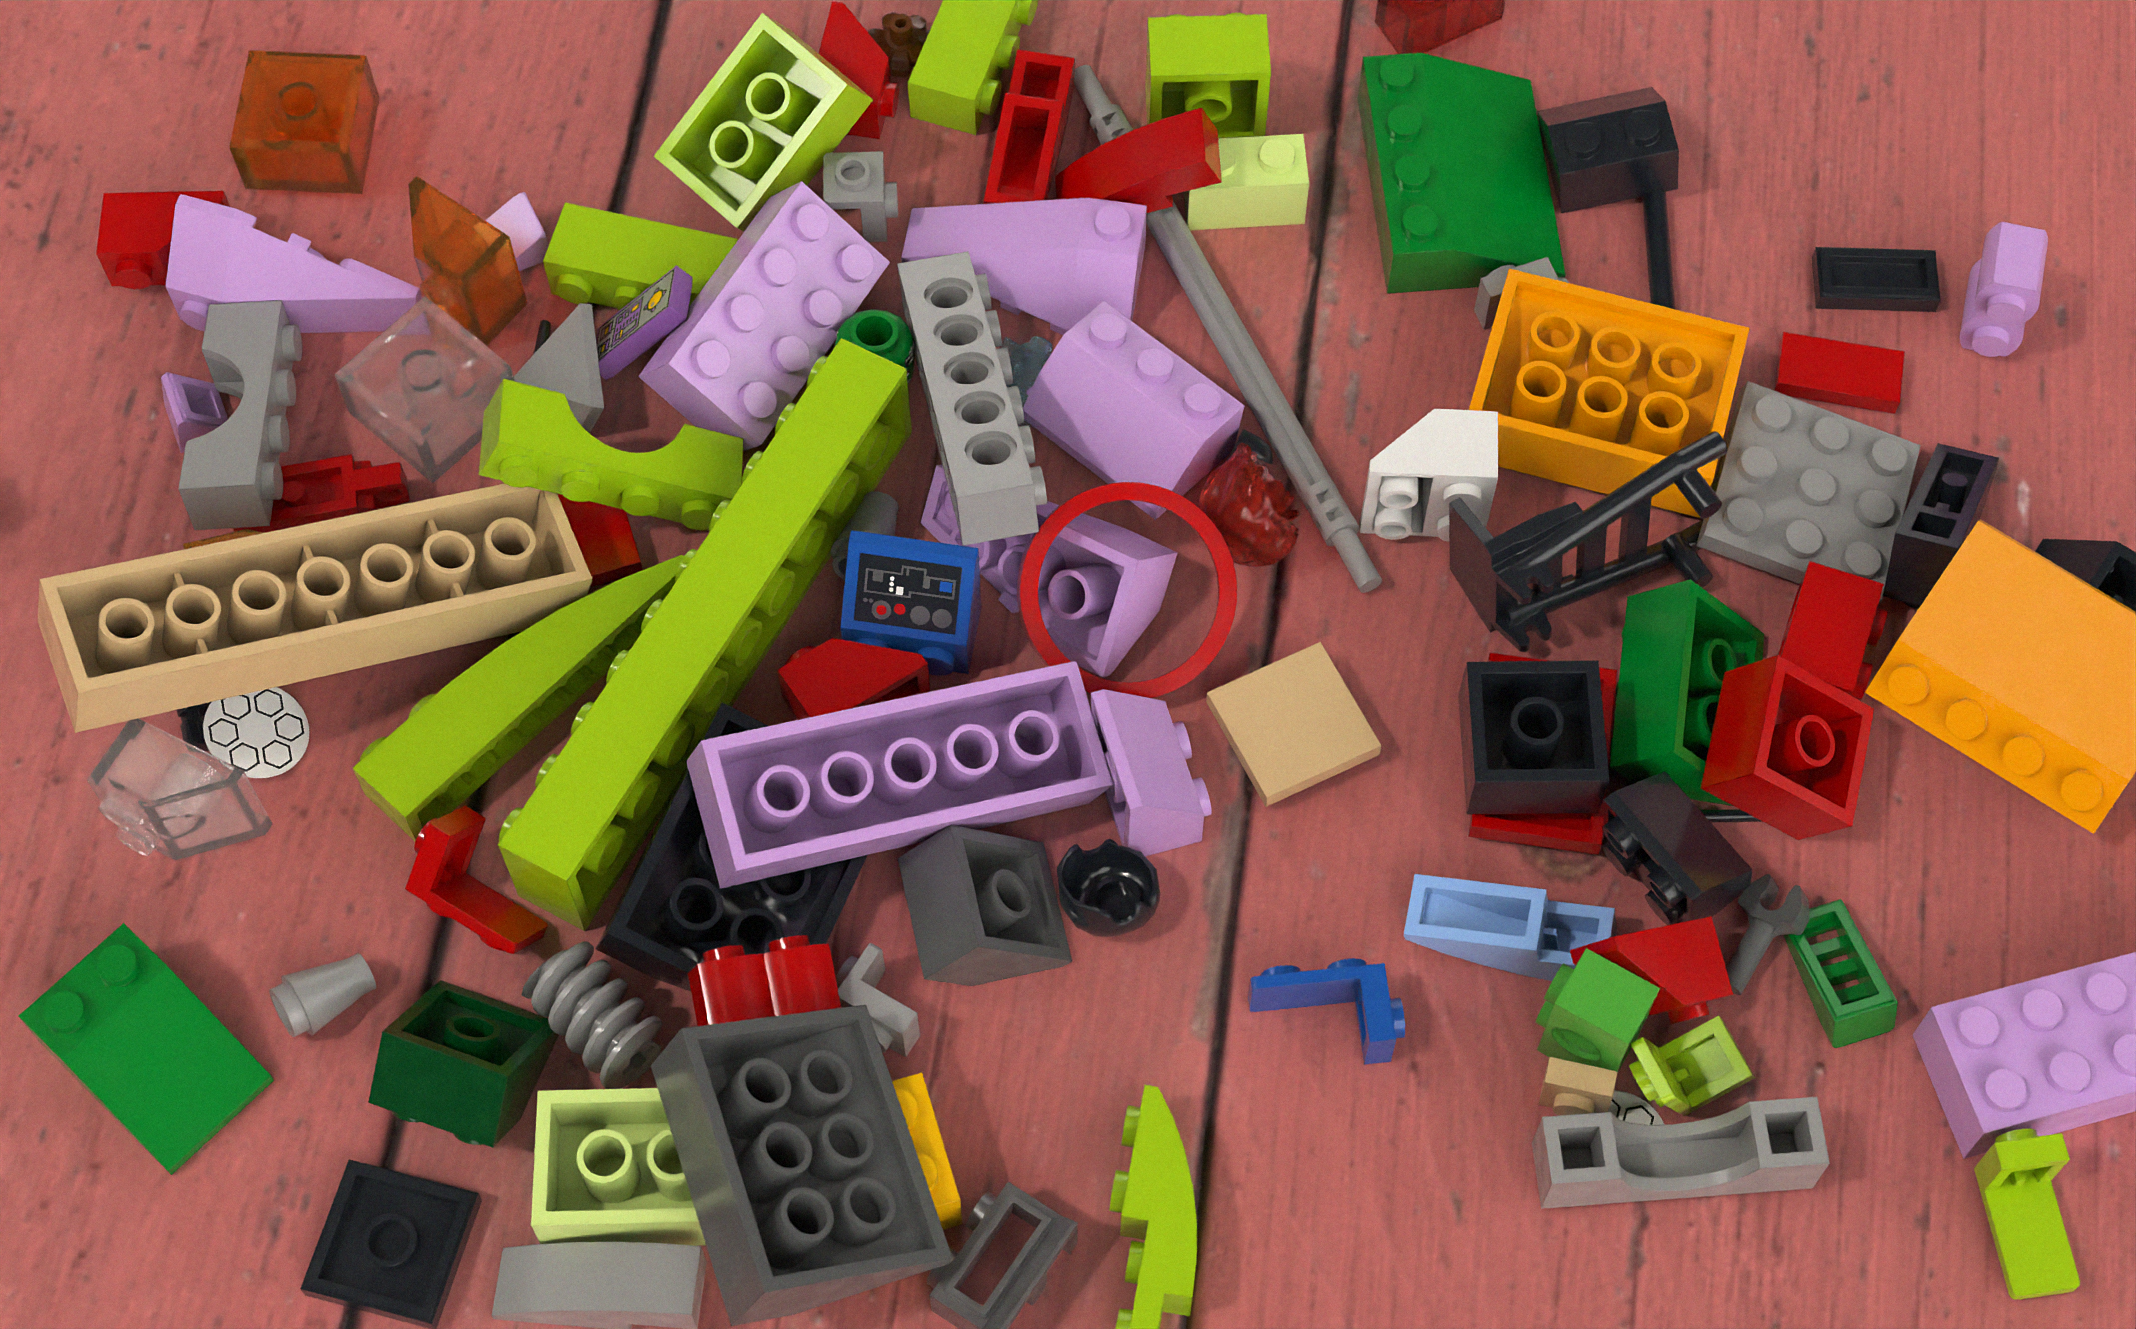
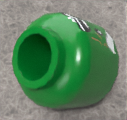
[835,309,915,384]

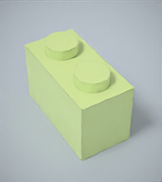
[1183,134,1309,230]

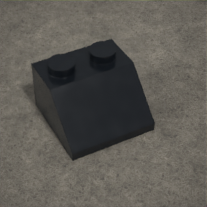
[1537,87,1679,213]

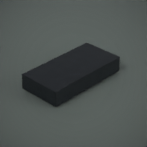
[1812,247,1941,312]

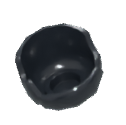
[1057,839,1160,937]

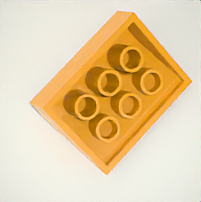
[1469,268,1750,518]
[1865,519,2136,834]

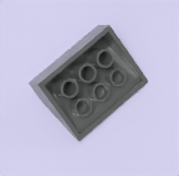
[651,1005,953,1326]

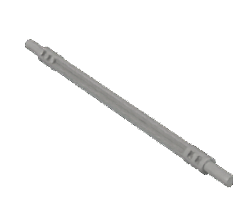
[1074,65,1382,593]

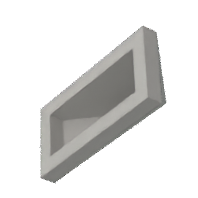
[511,303,604,433]

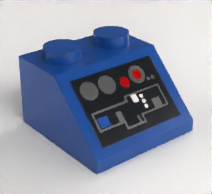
[840,530,982,676]

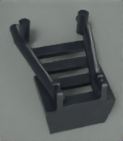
[1449,431,1727,652]

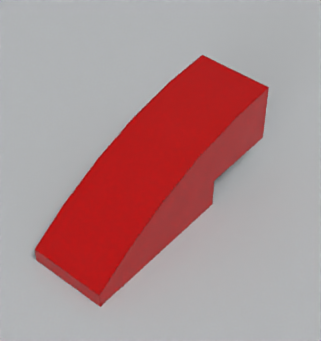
[983,49,1076,204]
[1055,107,1222,213]

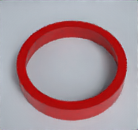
[1017,482,1237,698]

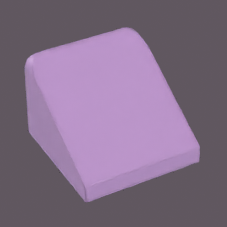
[473,192,549,280]

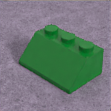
[1610,579,1765,806]

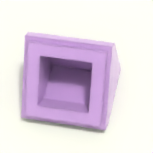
[161,372,228,453]

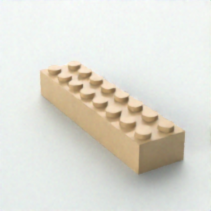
[37,483,592,733]

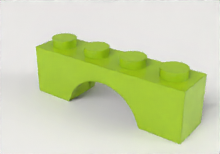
[479,379,743,530]

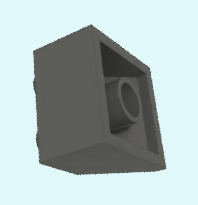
[897,825,1072,986]

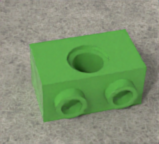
[1535,948,1660,1074]

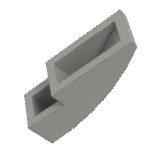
[492,1242,707,1329]

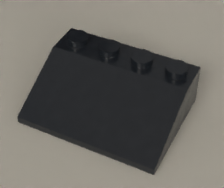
[595,702,867,992]

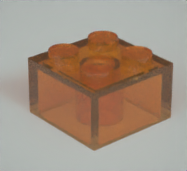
[229,50,380,194]

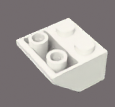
[1360,409,1498,542]

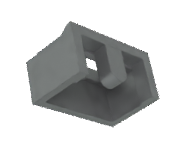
[927,1182,1078,1329]

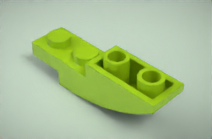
[1109,1085,1197,1329]

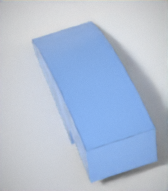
[1404,874,1617,981]

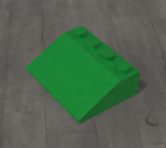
[1357,53,1566,294]

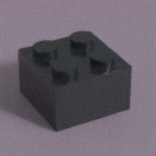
[1458,660,1610,814]

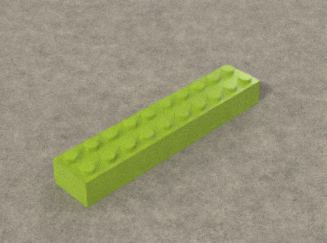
[498,338,912,931]

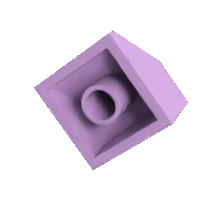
[1091,689,1212,856]

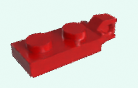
[233,454,410,538]

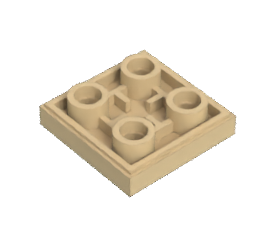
[1206,642,1382,807]

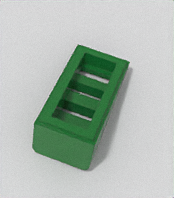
[1783,899,1898,1048]

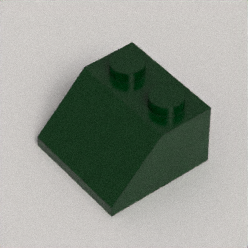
[368,980,559,1148]

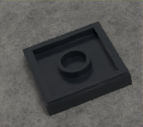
[300,1159,482,1329]

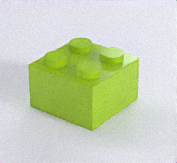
[1145,13,1271,138]

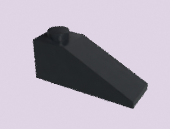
[1883,443,1999,609]

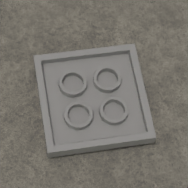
[1696,381,1921,604]

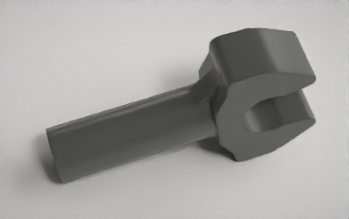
[1726,874,1809,995]

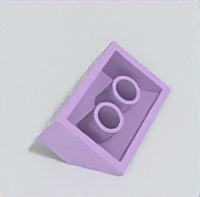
[1021,301,1245,520]

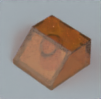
[408,176,528,353]

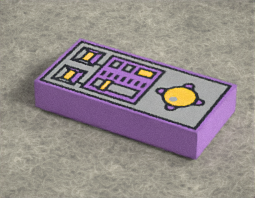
[596,265,693,380]

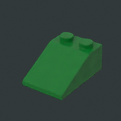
[18,923,274,1175]

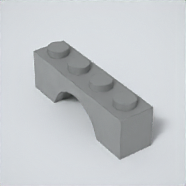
[178,300,302,530]
[1532,1097,1830,1209]

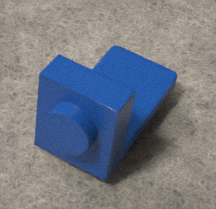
[1248,958,1405,1065]

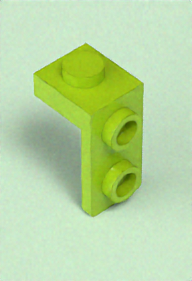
[1629,1015,1756,1116]
[1974,1128,2080,1300]

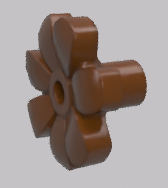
[868,12,930,77]

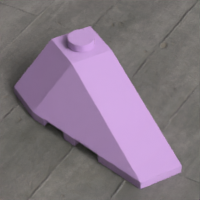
[921,465,1177,678]

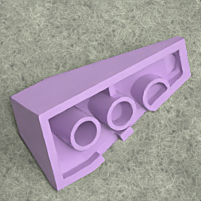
[166,194,430,333]
[901,198,1147,335]

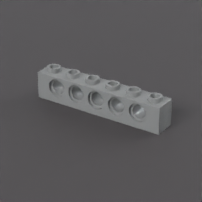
[897,251,1047,546]

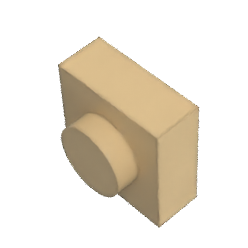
[1539,1057,1617,1116]

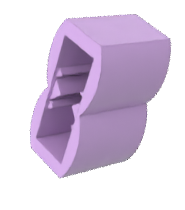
[1960,222,2048,357]

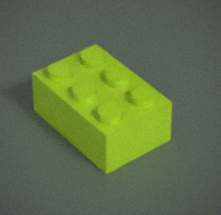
[654,13,873,231]

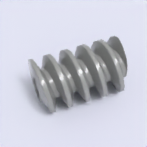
[521,941,662,1089]

